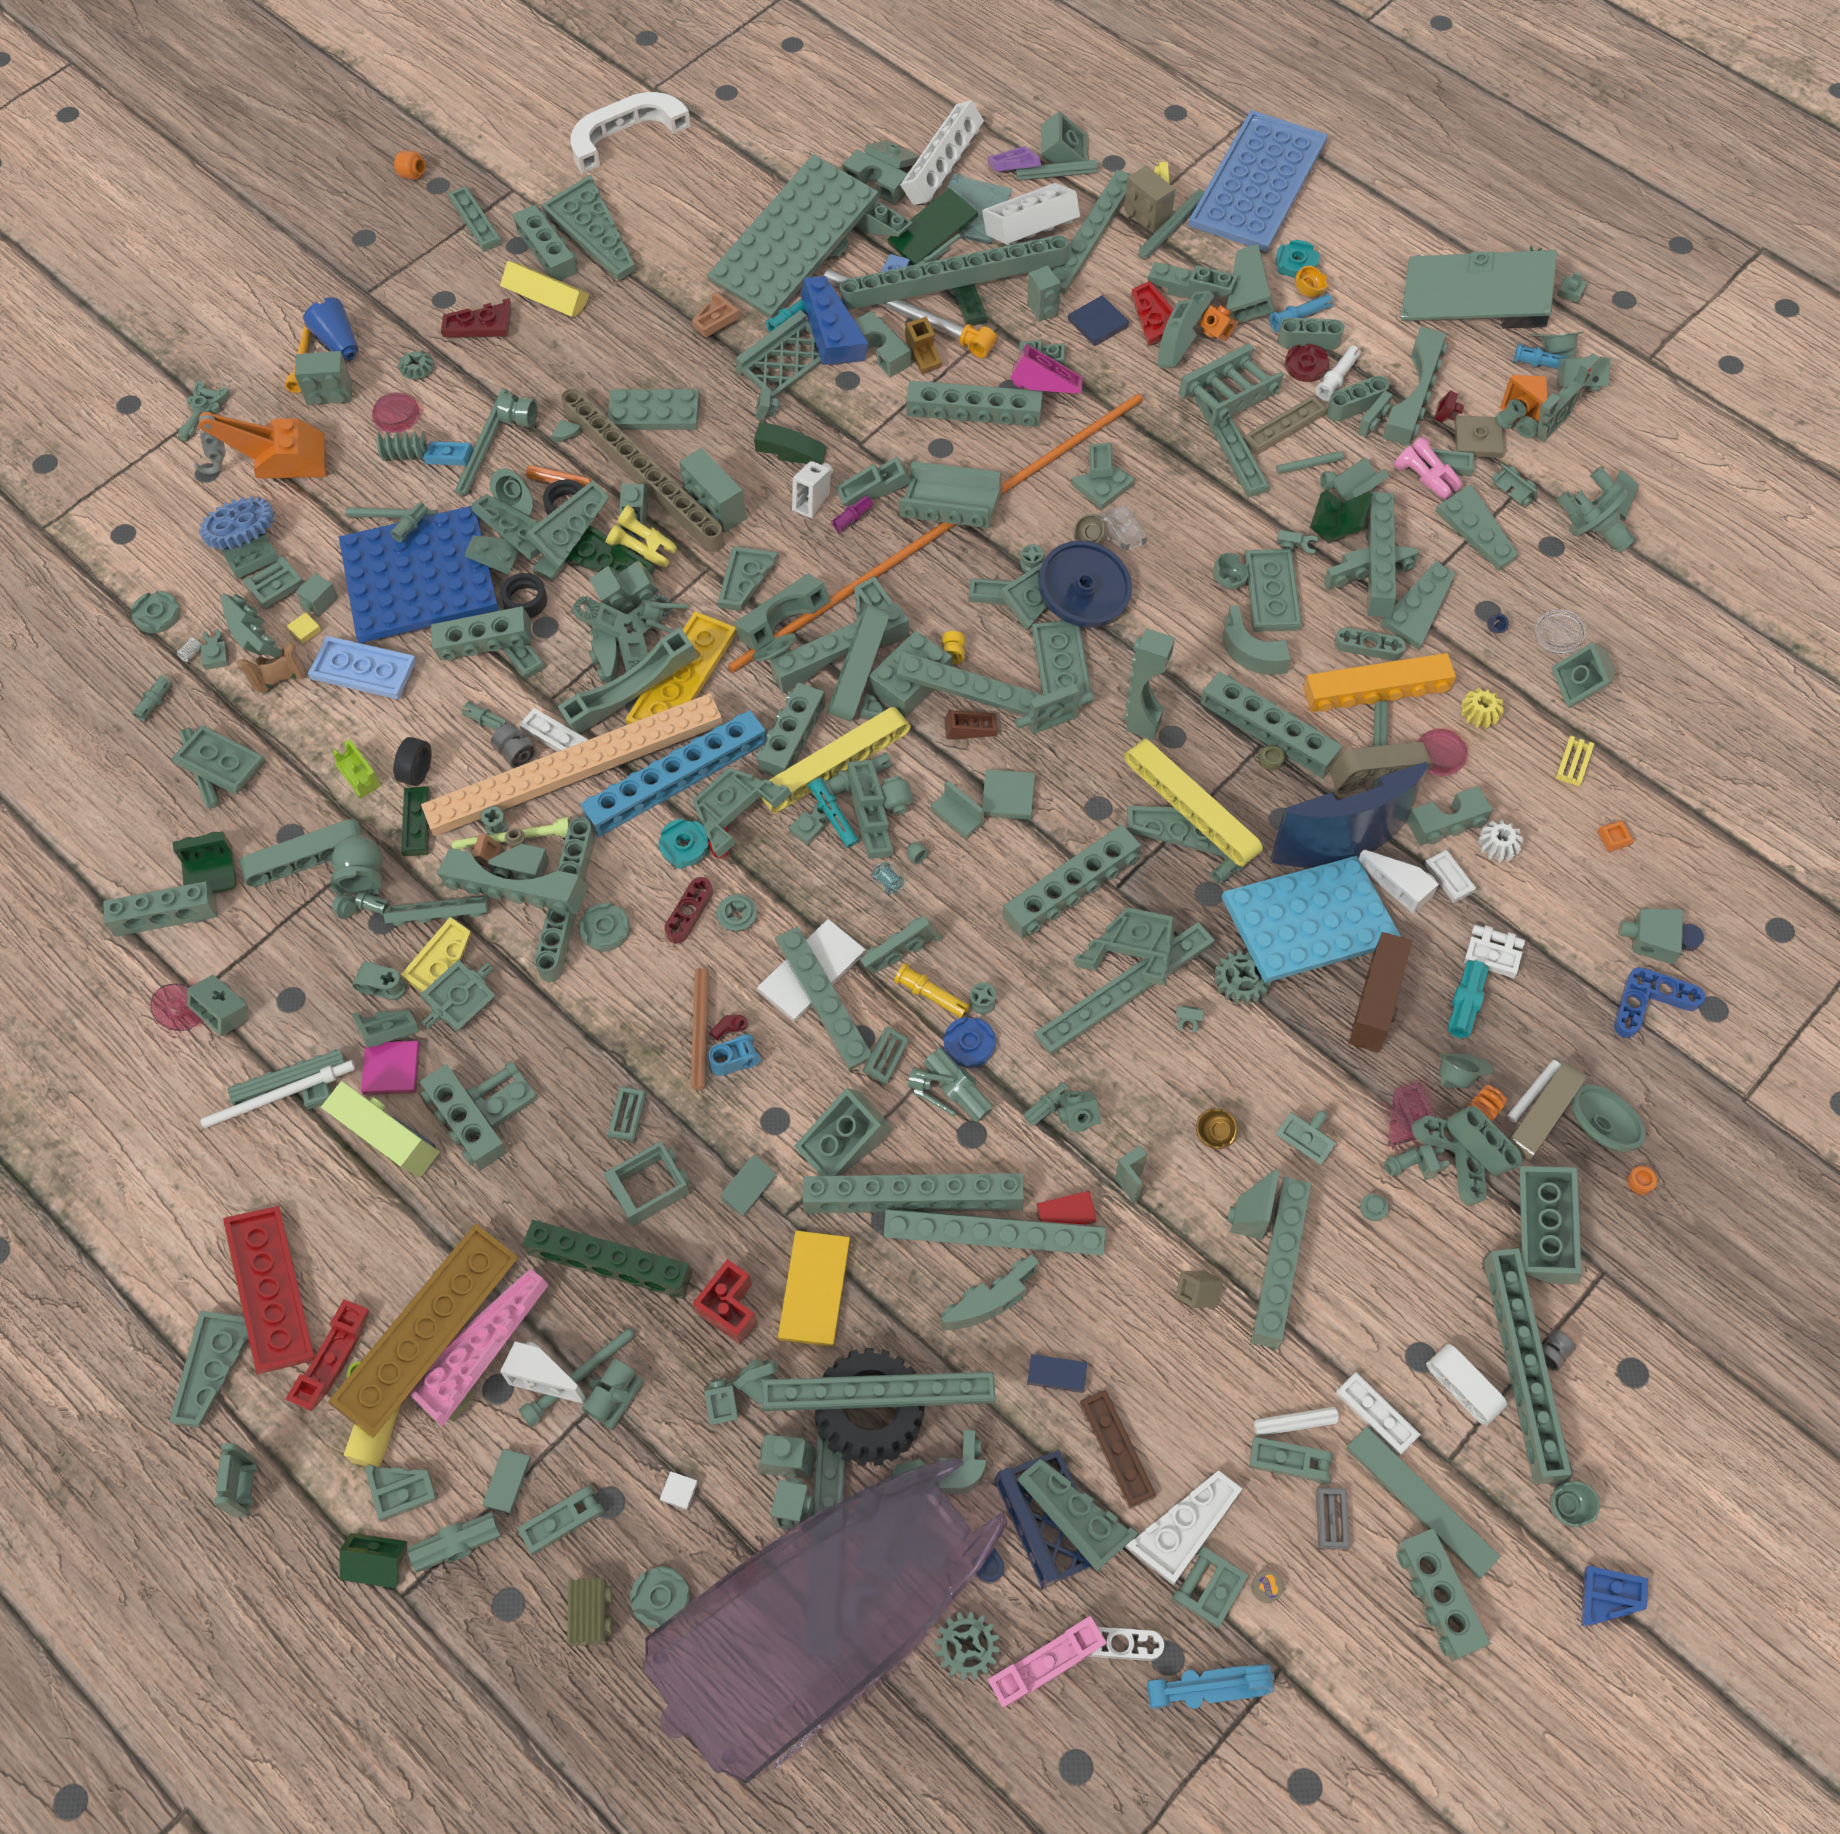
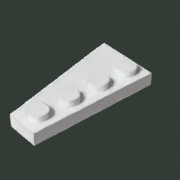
[1125,1470,1242,1585]

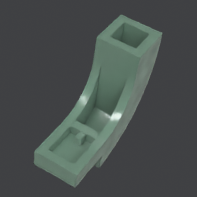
[1222,605,1291,675]

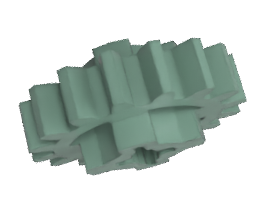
[1214,950,1271,1006]
[935,1612,1000,1682]

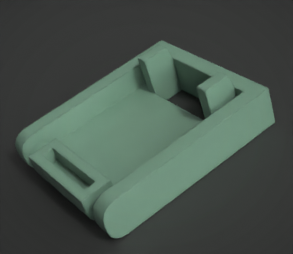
[214,1443,258,1518]

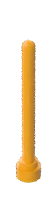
[285,324,312,393]

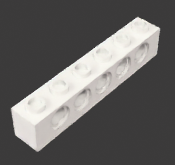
[900,100,984,205]

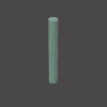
[1276,451,1343,474]

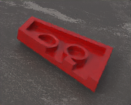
[1131,281,1174,346]

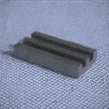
[1316,1488,1350,1551]

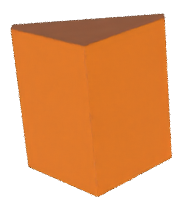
[1500,375,1548,423]

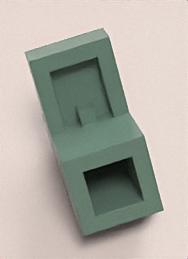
[938,1430,986,1495]

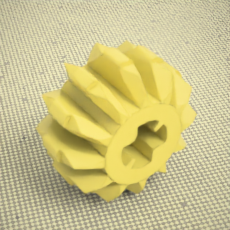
[1461,687,1504,729]

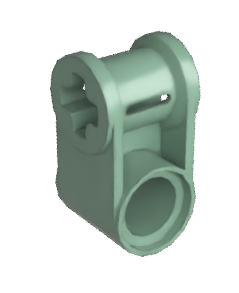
[352,961,406,1000]

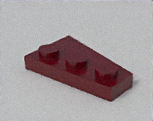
[441,298,511,337]

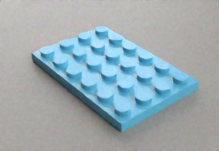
[1221,856,1401,983]

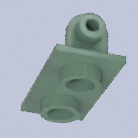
[1491,463,1538,507]

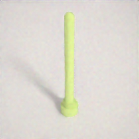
[451,817,570,850]

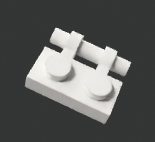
[1463,924,1525,978]

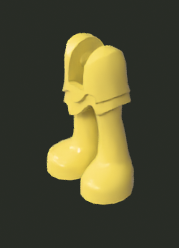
[605,505,678,567]

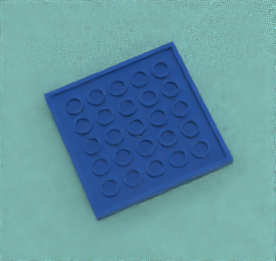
[338,506,499,643]

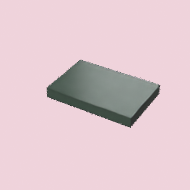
[172,725,265,795]

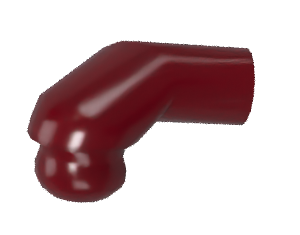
[709,1015,748,1041]

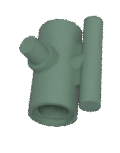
[581,1359,644,1430]

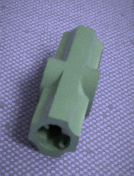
[924,1048,994,1122]
[408,1512,501,1573]

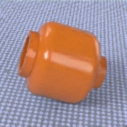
[394,150,426,180]

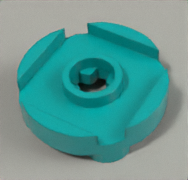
[1275,240,1320,278]
[658,819,709,869]

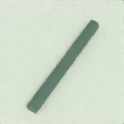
[346,507,438,518]

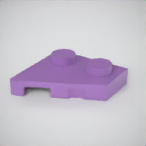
[987,146,1041,172]

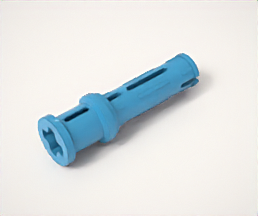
[1269,294,1333,332]
[1513,343,1566,369]

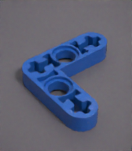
[1614,967,1705,1038]

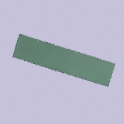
[848,760,894,859]

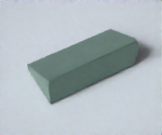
[1615,470,1639,520]
[720,1154,777,1217]

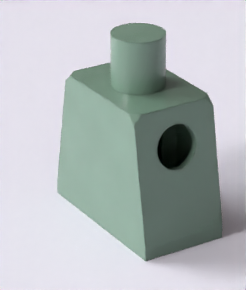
[1618,909,1683,965]
[757,1435,815,1479]

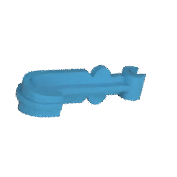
[1147,1664,1275,1709]

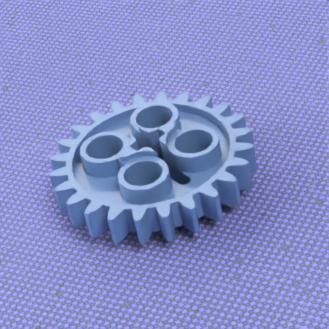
[199,496,275,550]

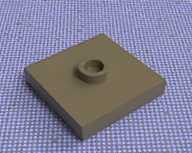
[1454,415,1504,458]

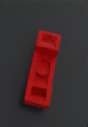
[285,1299,369,1412]

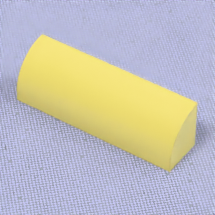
[500,261,589,317]
[344,1403,402,1468]

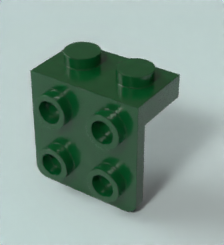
[173,831,236,893]

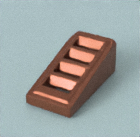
[944,710,998,739]

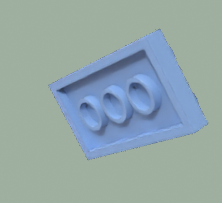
[308,636,417,700]

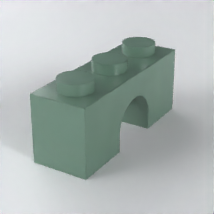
[843,150,907,205]
[854,311,912,378]
[1406,786,1493,846]

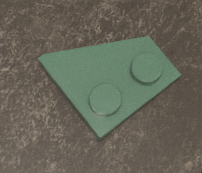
[1071,466,1135,510]

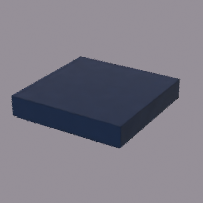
[1068,295,1129,346]

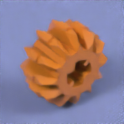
[1467,1085,1507,1121]

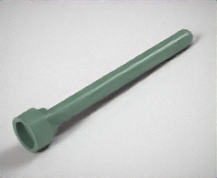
[518,1328,635,1428]

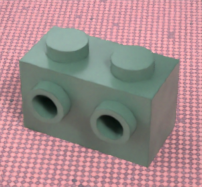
[1027,266,1062,322]
[770,1477,815,1533]

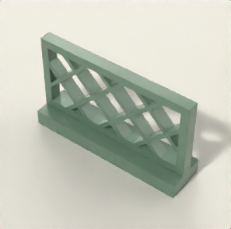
[736,310,822,398]

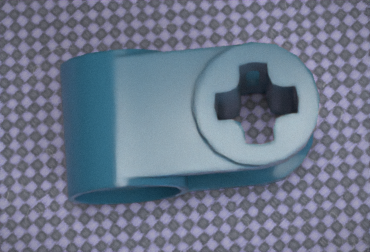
[709,1034,762,1076]

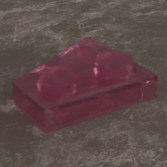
[1388,1082,1435,1147]

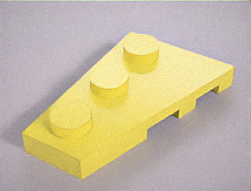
[401,917,471,992]

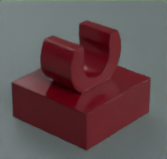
[1434,390,1464,423]

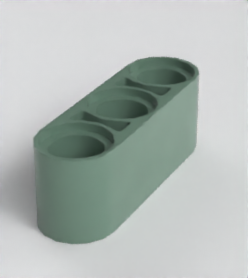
[1278,318,1345,350]
[1327,376,1389,421]
[1447,1106,1522,1176]

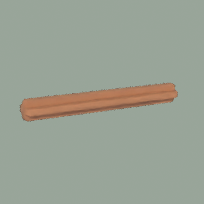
[691,968,709,1090]

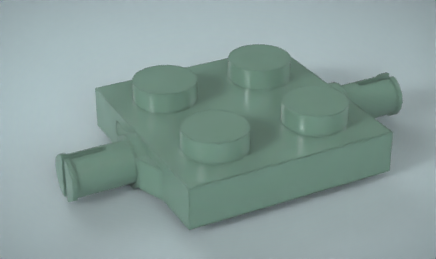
[1014,684,1094,734]
[420,960,496,1033]

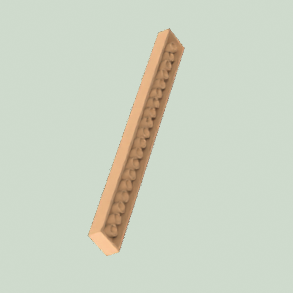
[421,693,723,836]

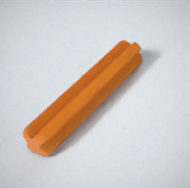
[526,465,591,487]

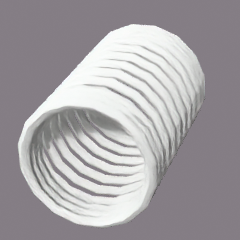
[177,637,202,662]

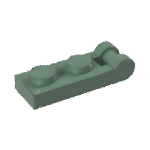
[1249,1437,1333,1484]
[517,1486,605,1556]

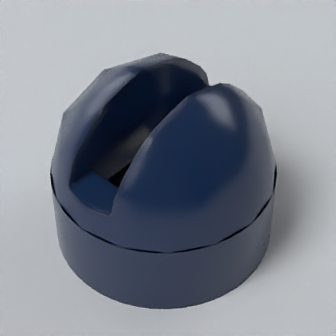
[1487,614,1509,634]

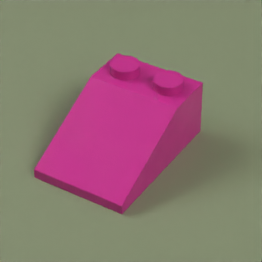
[1010,344,1083,394]

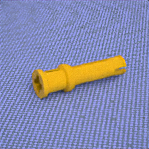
[894,963,970,1018]

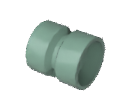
[497,393,538,428]

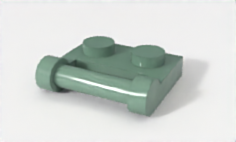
[242,556,304,609]
[466,1061,538,1129]
[1171,1547,1248,1629]

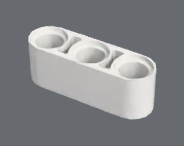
[1426,1344,1508,1426]

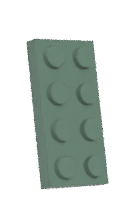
[608,389,700,430]

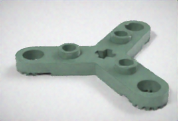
[573,594,672,672]

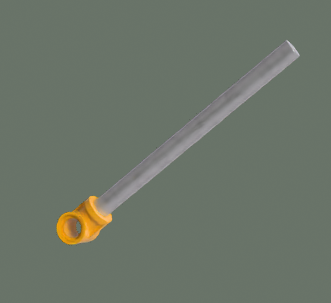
[824,269,998,358]

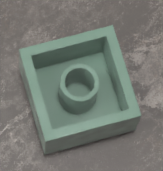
[295,351,352,405]

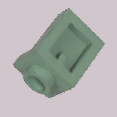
[704,1378,738,1425]

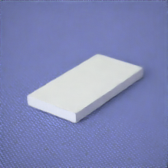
[757,919,866,1022]

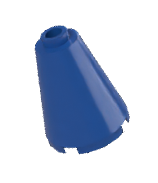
[303,297,358,361]

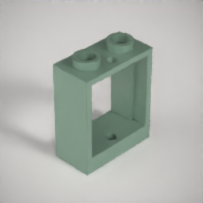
[603,1141,691,1227]

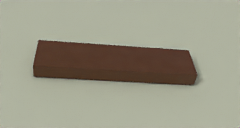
[1080,1390,1156,1510]

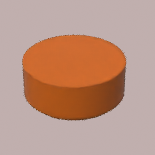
[1627,1166,1657,1195]

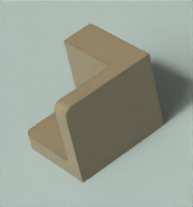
[1175,1270,1224,1308]

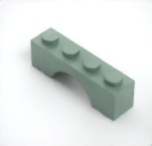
[734,573,830,651]

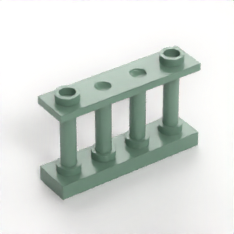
[1178,343,1284,426]

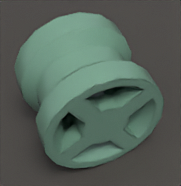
[1020,544,1044,573]
[970,982,996,1015]

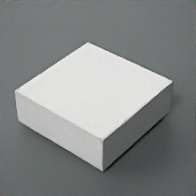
[660,1471,698,1511]

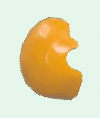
[1295,266,1329,298]

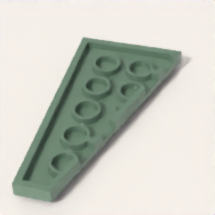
[541,175,635,281]

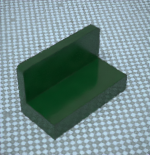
[340,1533,407,1588]

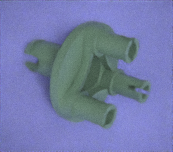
[1556,466,1634,552]

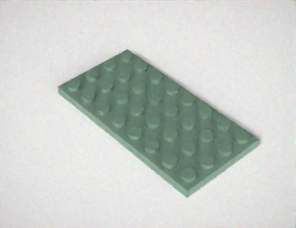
[707,154,879,318]

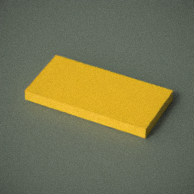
[778,1231,850,1347]

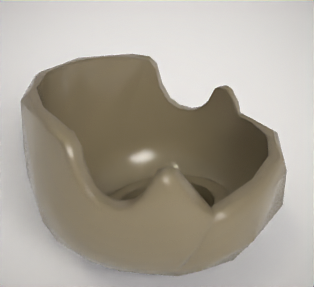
[1073,514,1108,545]

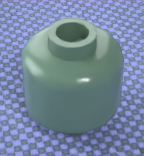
[881,776,914,815]

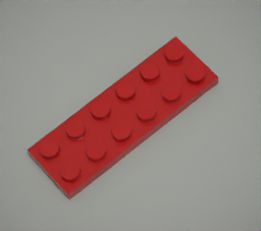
[223,1206,314,1375]

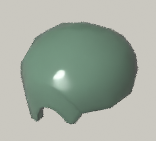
[1213,553,1249,590]
[1549,1481,1601,1527]

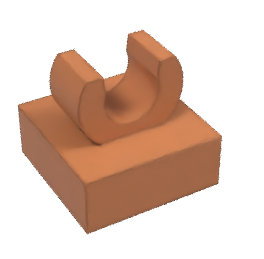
[473,834,502,868]

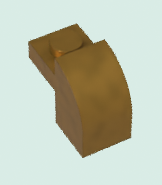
[905,316,942,374]

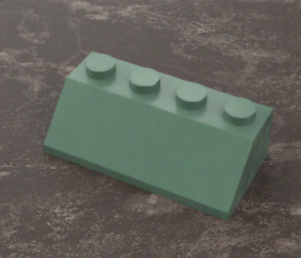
[1520,1166,1581,1285]

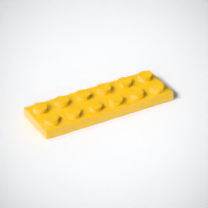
[625,611,737,725]

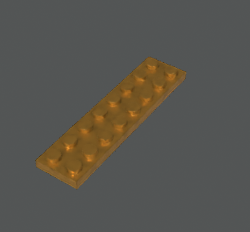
[327,1223,519,1438]

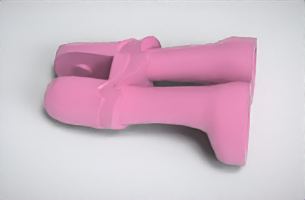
[1394,437,1462,500]

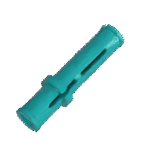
[808,778,860,849]

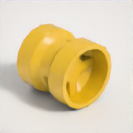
[942,631,965,664]

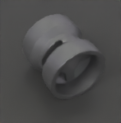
[1542,1330,1576,1371]

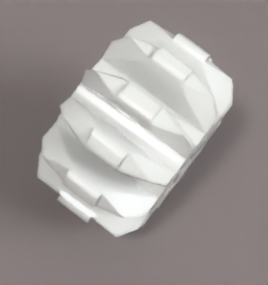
[1478,819,1523,863]

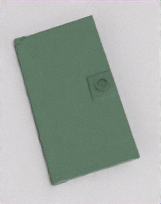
[1401,250,1557,321]

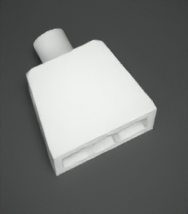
[792,461,833,519]

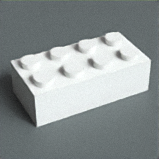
[982,183,1080,245]

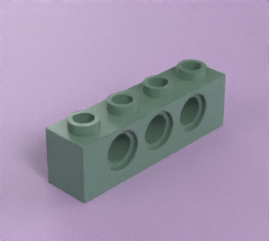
[512,205,578,281]
[431,606,532,660]
[756,682,826,777]
[103,881,217,937]
[419,1064,507,1171]
[1396,1528,1491,1662]

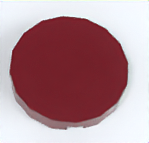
[1285,344,1330,382]

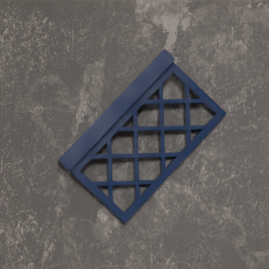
[994,1450,1093,1590]

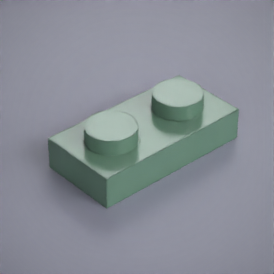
[1358,391,1392,438]

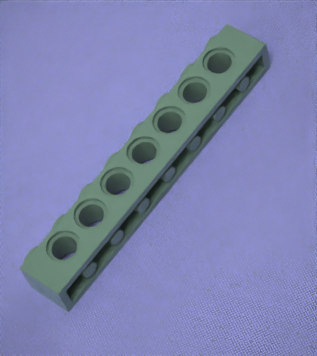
[803,1173,1024,1213]
[1484,1248,1572,1485]

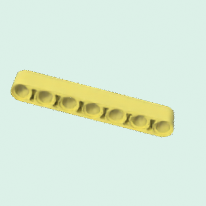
[760,707,911,813]
[1124,739,1263,867]

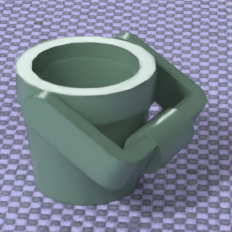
[732,1357,778,1405]

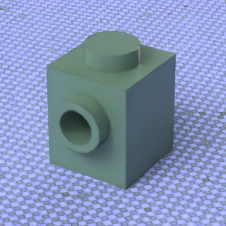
[296,573,338,617]

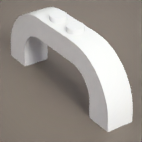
[571,92,691,174]

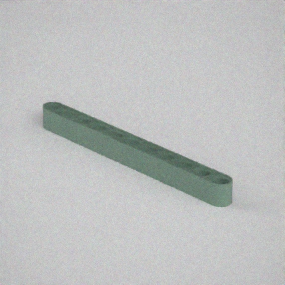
[840,235,1069,309]

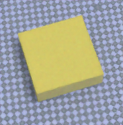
[287,612,322,644]

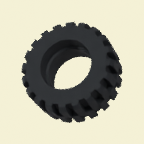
[814,1348,925,1466]

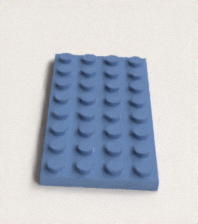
[1188,110,1328,252]

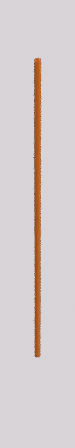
[728,393,1143,673]

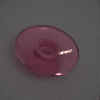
[150,983,201,1031]

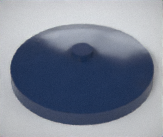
[1038,541,1132,628]

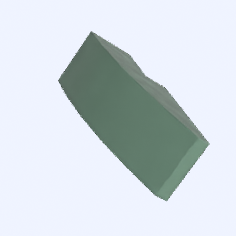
[836,456,912,506]

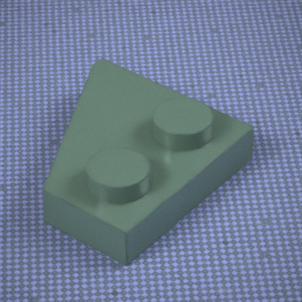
[464,536,519,575]
[854,576,894,621]
[352,1010,418,1048]
[364,1465,437,1522]

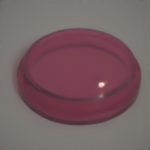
[372,392,420,433]
[1417,729,1468,776]

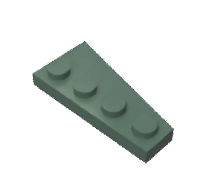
[526,480,609,570]
[1435,484,1518,571]
[999,561,1047,630]
[1017,1459,1139,1571]

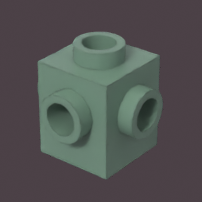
[1057,1090,1102,1132]

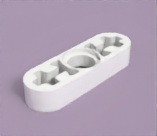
[1088,1627,1164,1661]

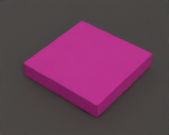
[361,1041,420,1095]

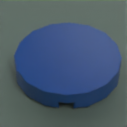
[944,1017,996,1068]

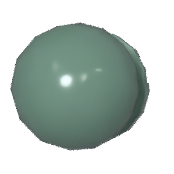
[330,835,383,896]

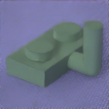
[1276,1110,1337,1165]

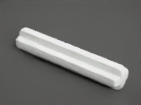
[1254,1407,1339,1436]

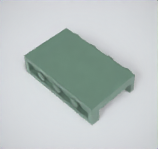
[899,461,1002,528]

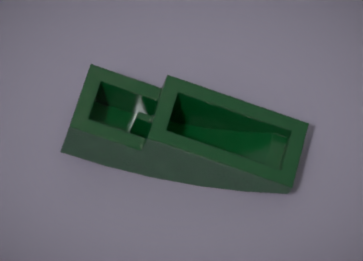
[754,422,827,465]

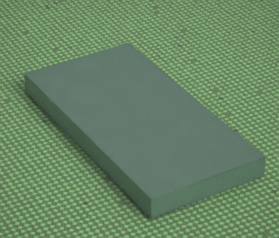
[1244,549,1302,632]
[1031,621,1092,703]

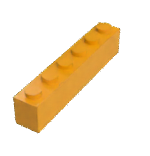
[1303,653,1456,712]

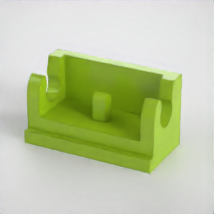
[333,739,381,799]

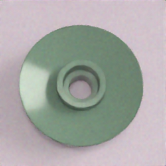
[753,634,796,661]

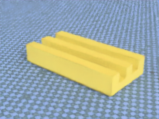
[1555,735,1595,787]

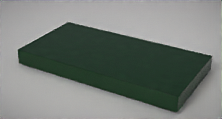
[887,188,978,265]

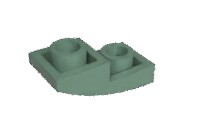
[1019,340,1066,366]

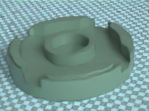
[131,591,180,634]
[579,902,630,952]
[630,1566,690,1629]

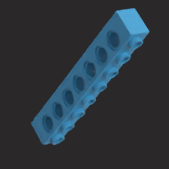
[580,710,767,838]

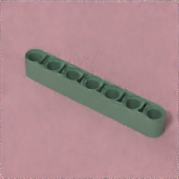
[535,817,595,982]

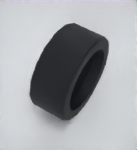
[543,479,583,515]
[500,573,548,618]
[393,737,432,786]

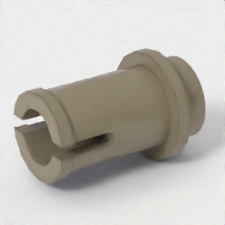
[505,828,525,848]

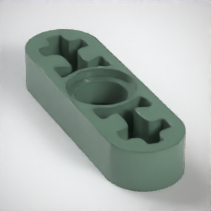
[1334,627,1406,660]

